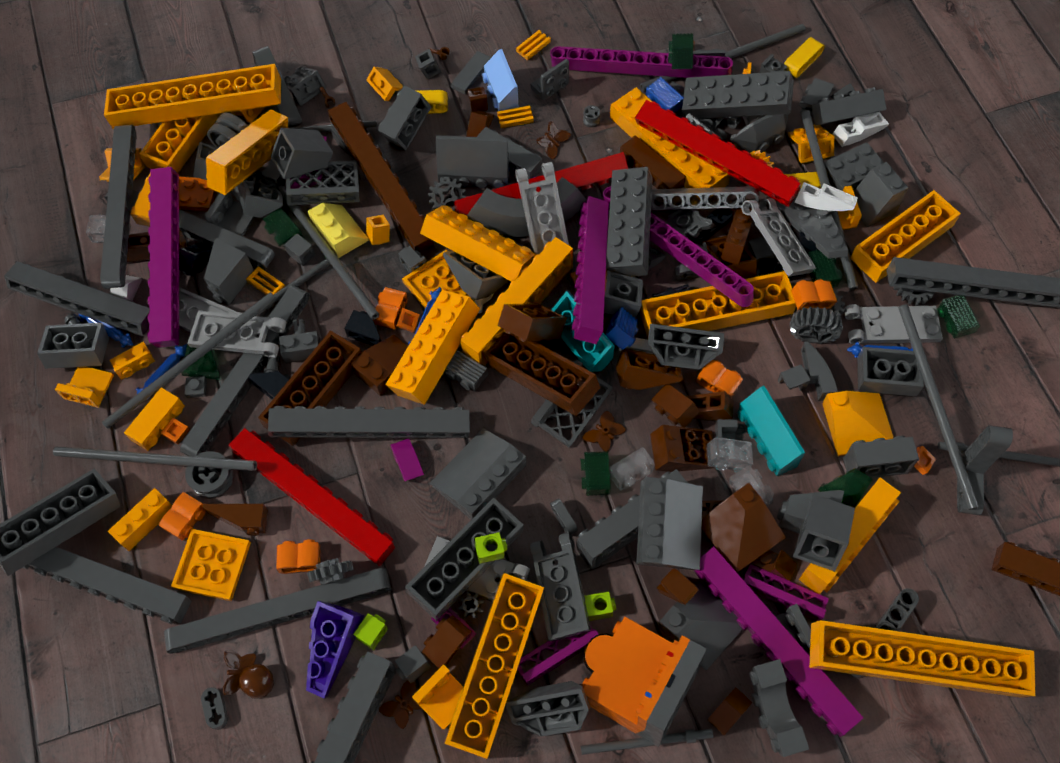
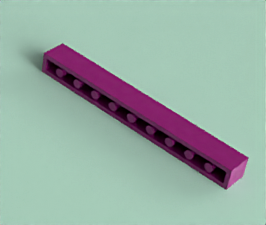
[147,167,179,348]
[572,196,609,344]
[694,547,863,737]

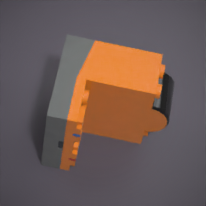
[581,616,707,747]

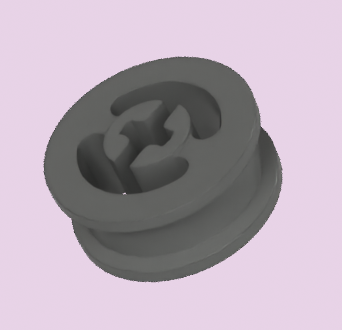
[185,451,234,498]

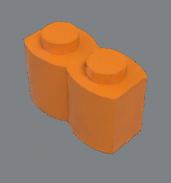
[791,279,837,310]
[373,287,408,329]
[696,360,743,398]
[159,492,206,541]
[276,539,321,574]

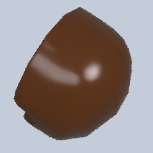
[239,664,274,699]

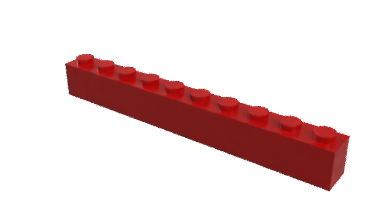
[635,100,801,207]
[454,152,628,216]
[228,428,395,567]

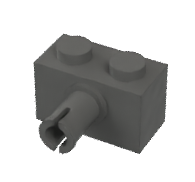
[279,319,321,363]

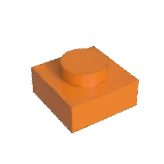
[395,308,420,333]
[161,418,190,445]
[914,446,936,475]

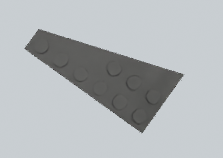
[767,194,848,258]

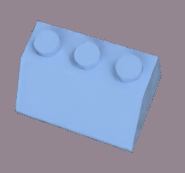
[482,49,519,111]

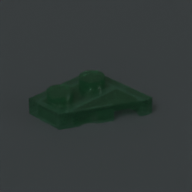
[182,339,220,380]
[818,468,873,508]

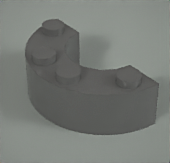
[749,659,809,757]

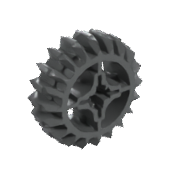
[789,306,843,344]

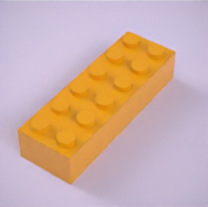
[206,109,288,195]
[139,113,221,173]
[850,190,961,283]
[420,205,536,282]
[385,290,480,405]
[799,477,901,594]

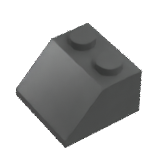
[604,270,643,318]

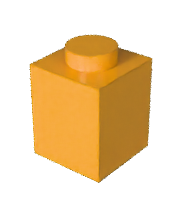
[366,214,390,245]

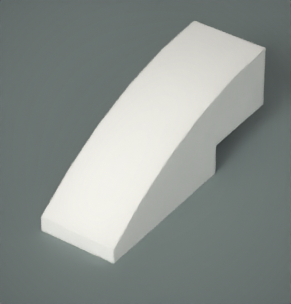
[832,112,889,147]
[795,182,858,211]

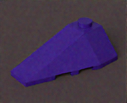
[306,601,364,699]

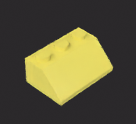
[307,203,369,258]

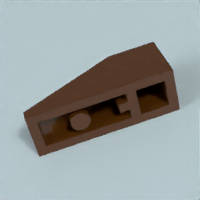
[686,391,734,421]
[203,504,268,536]

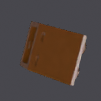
[650,425,718,472]

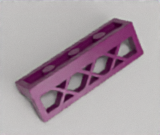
[743,564,829,622]
[517,626,599,686]

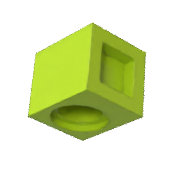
[475,532,507,564]
[584,592,616,621]
[353,613,388,650]

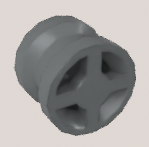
[583,105,600,127]

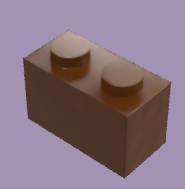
[651,384,700,427]
[421,615,472,668]

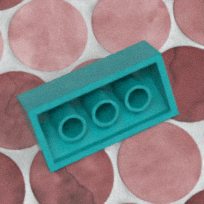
[551,291,614,372]
[737,386,805,476]

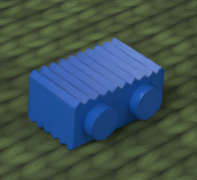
[646,77,684,113]
[606,307,639,350]

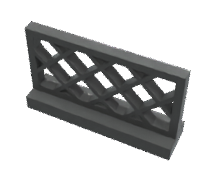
[286,161,360,205]
[531,359,613,448]

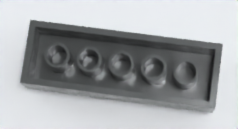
[682,71,794,118]
[606,167,653,276]
[0,469,121,576]
[577,469,688,570]
[405,498,524,621]
[311,651,396,763]

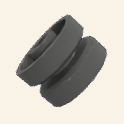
[207,112,248,147]

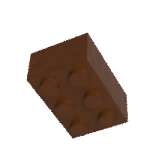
[497,303,567,343]

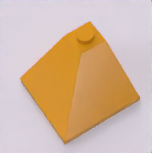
[822,391,894,457]

